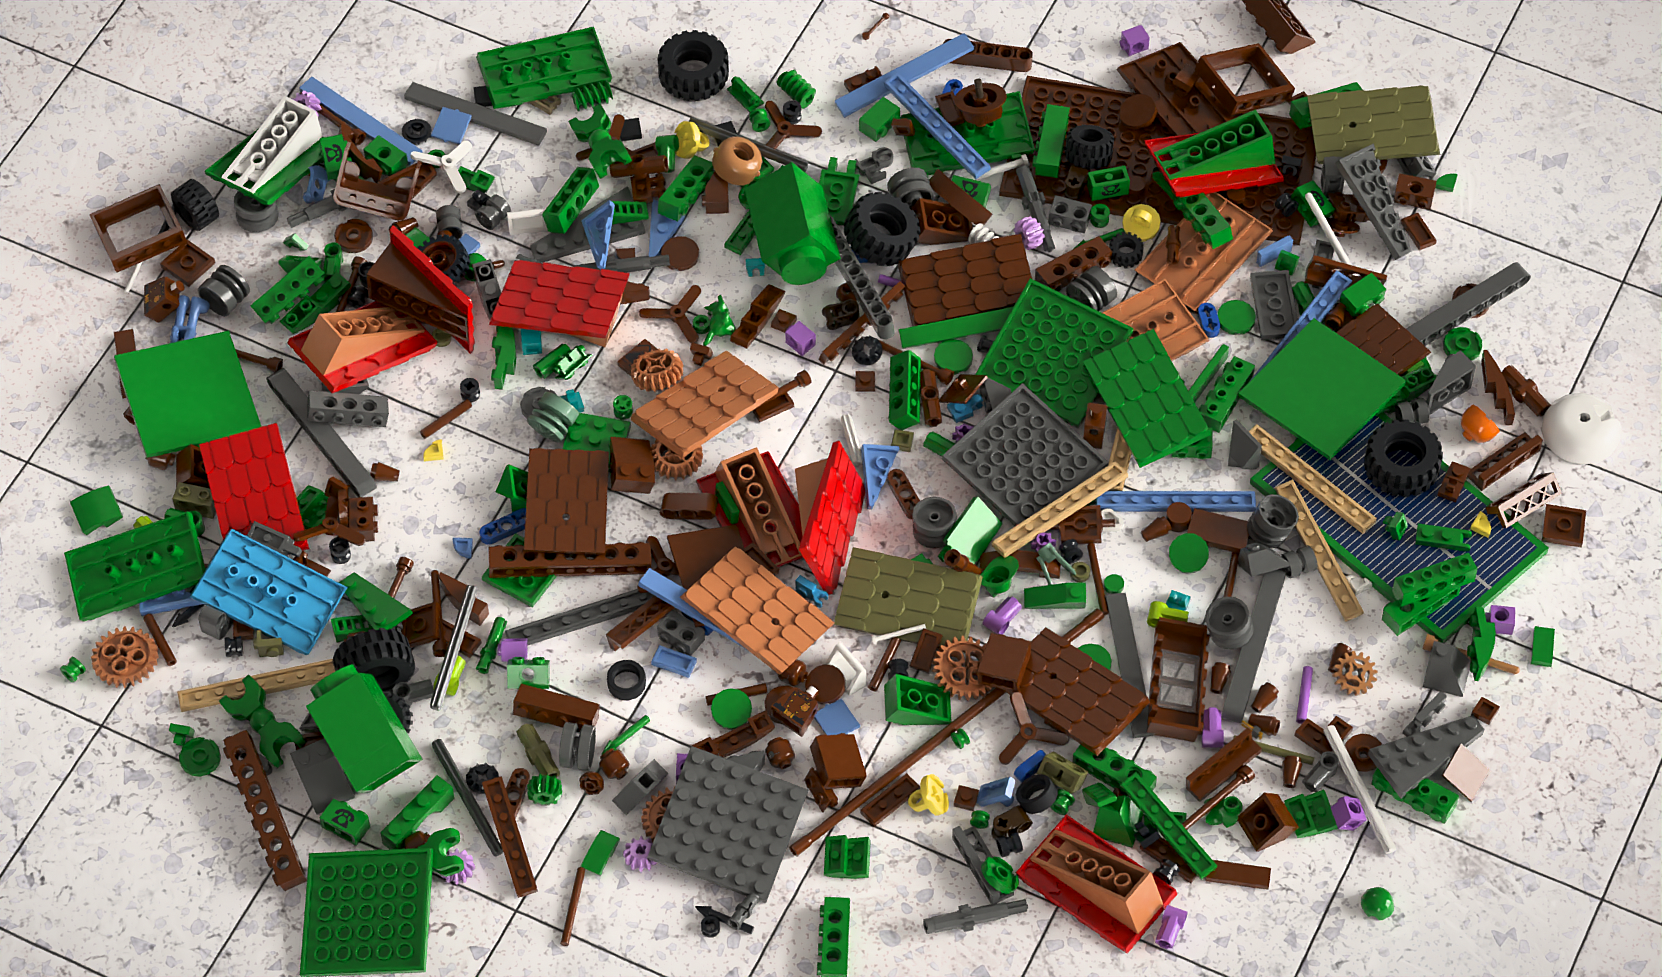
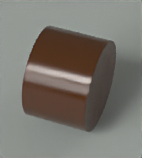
[1166,502,1192,533]

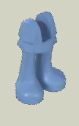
[170,295,210,343]

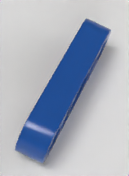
[479,508,526,545]

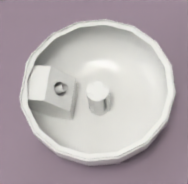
[1541,393,1621,465]

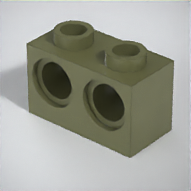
[172,482,216,519]
[1036,751,1089,794]

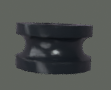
[701,916,720,938]

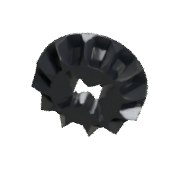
[402,119,432,145]
[852,335,883,366]
[466,762,499,794]

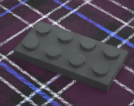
[1250,270,1298,340]

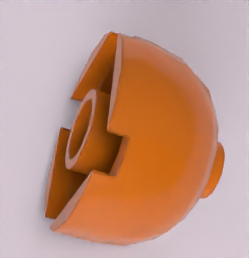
[1461,404,1500,443]

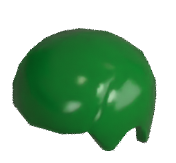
[1361,887,1394,921]

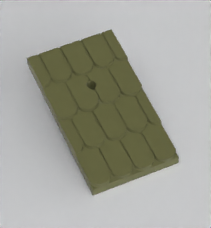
[1307,85,1441,164]
[834,547,983,654]

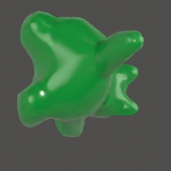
[703,295,736,346]

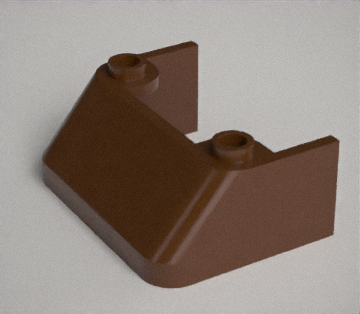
[333,142,422,221]

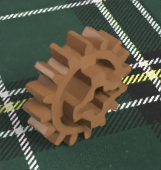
[1332,651,1378,696]

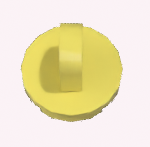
[674,121,710,159]
[1122,204,1161,242]
[908,774,949,816]

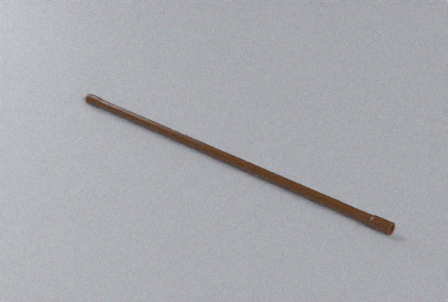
[789,608,1104,857]

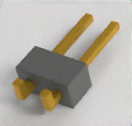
[1241,720,1263,740]

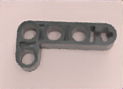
[198,605,233,640]

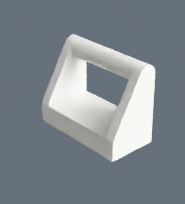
[507,208,548,235]
[825,642,866,696]

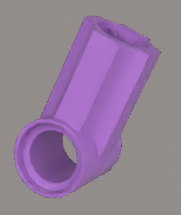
[983,596,1022,634]
[1202,707,1224,748]
[1155,905,1188,949]

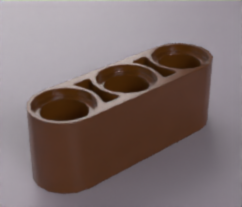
[659,493,718,520]

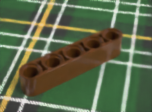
[943,39,1033,72]

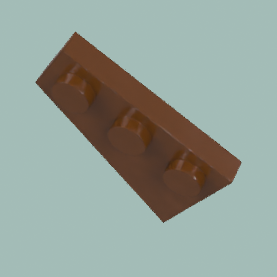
[378,162,437,199]

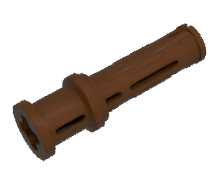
[944,549,984,575]

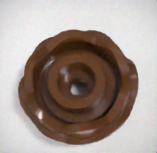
[836,282,857,302]
[579,771,604,795]

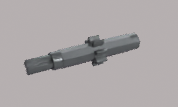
[1016,165,1055,252]
[287,177,375,228]
[573,255,670,273]
[923,899,1028,934]

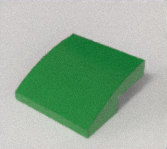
[70,485,123,535]
[297,485,339,529]
[1284,789,1338,838]
[824,835,871,879]

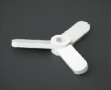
[410,141,472,194]

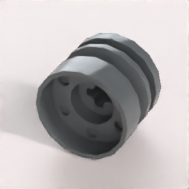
[198,265,250,317]
[1066,266,1117,311]
[1247,494,1299,548]

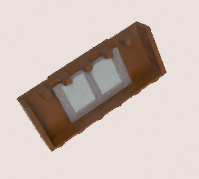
[1147,617,1210,742]

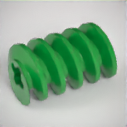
[777,70,816,109]
[572,80,613,112]

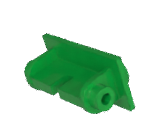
[727,76,764,113]
[553,345,593,380]

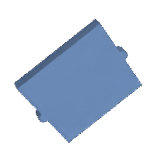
[431,107,472,145]
[814,698,860,735]

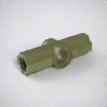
[516,723,560,778]

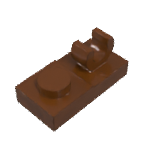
[844,66,882,93]
[1437,461,1471,503]

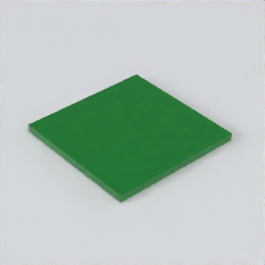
[975,278,1134,429]
[1238,318,1406,460]
[114,331,262,458]
[300,848,434,977]

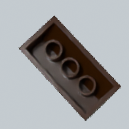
[1242,0,1316,54]

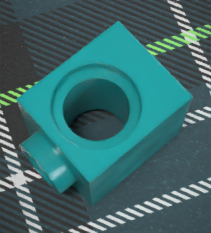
[521,329,542,355]

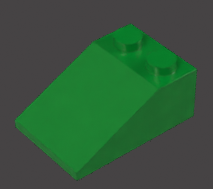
[884,674,952,725]

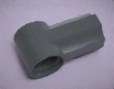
[1302,752,1338,792]

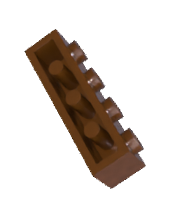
[513,684,600,732]

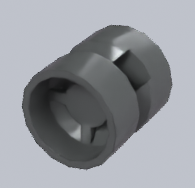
[475,194,511,230]
[436,205,463,239]
[1395,398,1429,424]
[1281,545,1318,579]

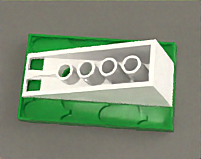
[205,96,324,205]

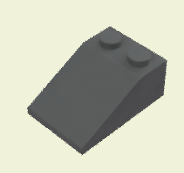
[1426,350,1476,415]
[290,738,355,815]

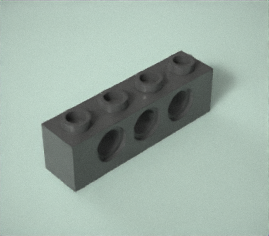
[307,390,389,427]

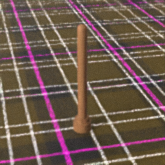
[1423,634,1520,674]

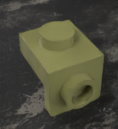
[253,630,284,657]

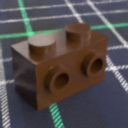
[349,497,378,542]

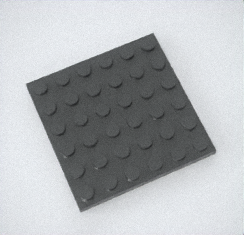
[941,383,1109,526]
[647,746,809,903]

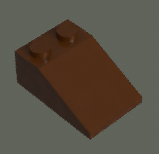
[910,198,973,245]
[610,437,655,494]

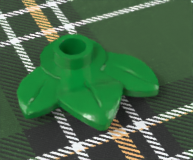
[1204,796,1243,828]

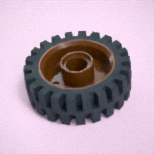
[418,234,470,285]

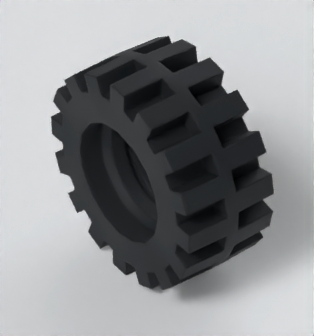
[1109,232,1144,268]

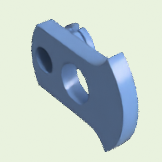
[303,165,331,204]

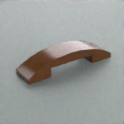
[338,121,382,184]
[929,169,993,226]
[979,550,1061,579]
[691,710,775,758]

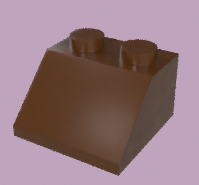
[176,444,210,489]
[1238,792,1299,852]

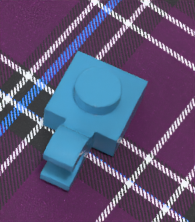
[947,394,983,423]
[795,575,828,608]

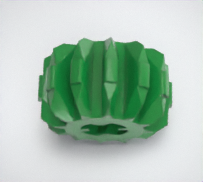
[527,774,562,806]

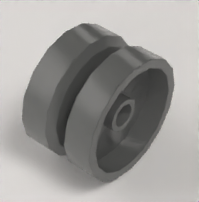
[887,167,934,209]
[234,191,278,232]
[912,496,957,548]
[1205,597,1254,649]
[559,722,596,771]

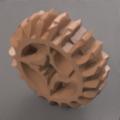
[631,348,683,393]
[650,439,703,481]

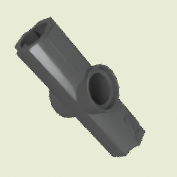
[382,679,434,706]

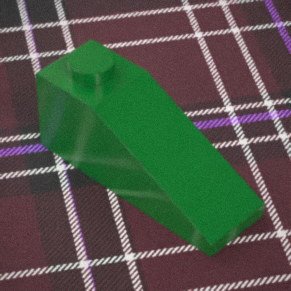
[1024,583,1086,609]

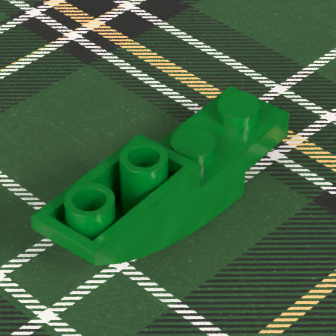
[279,272,351,334]
[491,326,517,390]
[1376,365,1437,416]
[1467,607,1496,681]

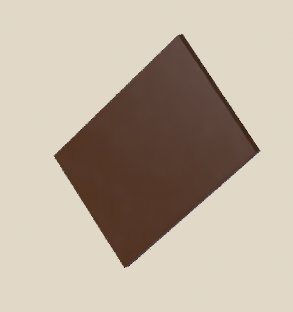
[667,525,744,627]

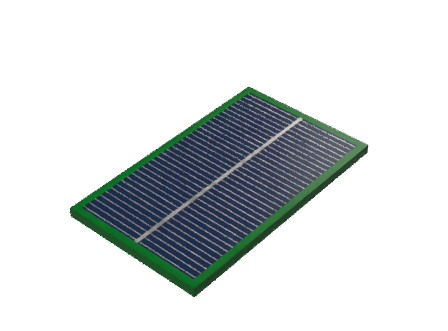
[1250,413,1549,643]

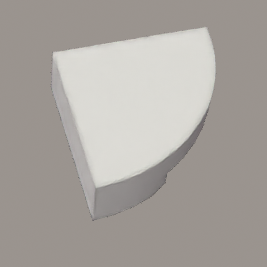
[1346,575,1372,596]

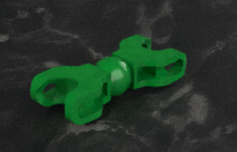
[568,103,632,179]
[219,674,307,769]
[377,828,464,877]

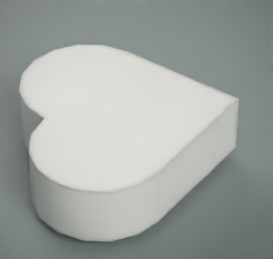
[1101,508,1124,532]

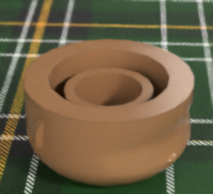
[712,136,762,185]

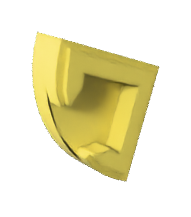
[423,439,444,462]
[1470,511,1491,538]

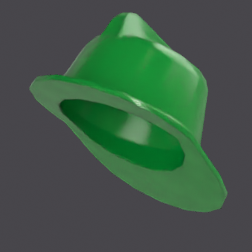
[981,556,1019,597]

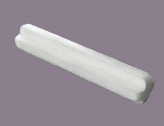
[841,414,862,466]

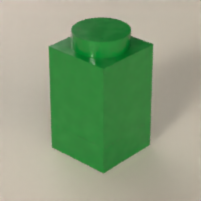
[744,162,841,285]
[306,664,423,793]

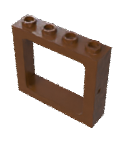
[1195,43,1295,116]
[89,184,187,273]

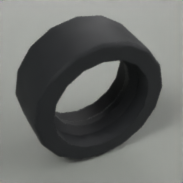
[607,660,646,701]
[1015,774,1058,814]

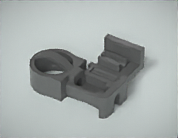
[855,147,893,184]

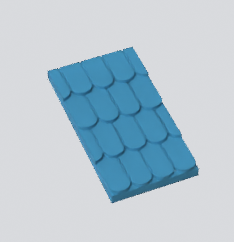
[190,529,348,656]

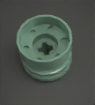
[526,392,579,443]

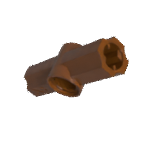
[609,154,669,179]
[1502,365,1551,417]
[920,369,942,427]

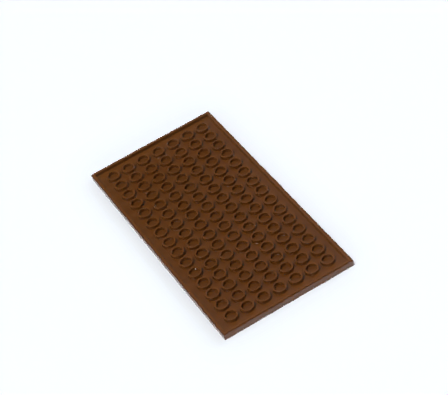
[999,75,1316,246]

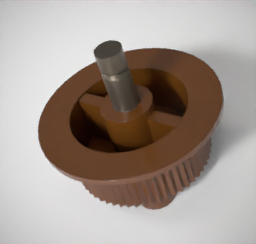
[954,78,1007,127]

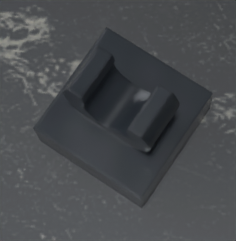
[1281,155,1302,177]
[467,189,491,211]
[1133,821,1161,849]

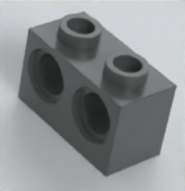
[1320,156,1345,198]
[1048,195,1092,234]
[657,610,705,656]

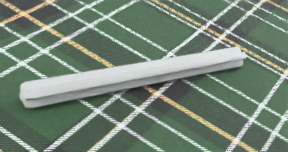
[1323,725,1396,854]

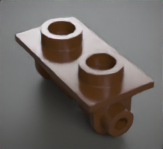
[804,767,838,813]

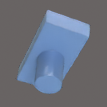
[976,776,1016,807]

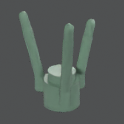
[1036,542,1076,585]

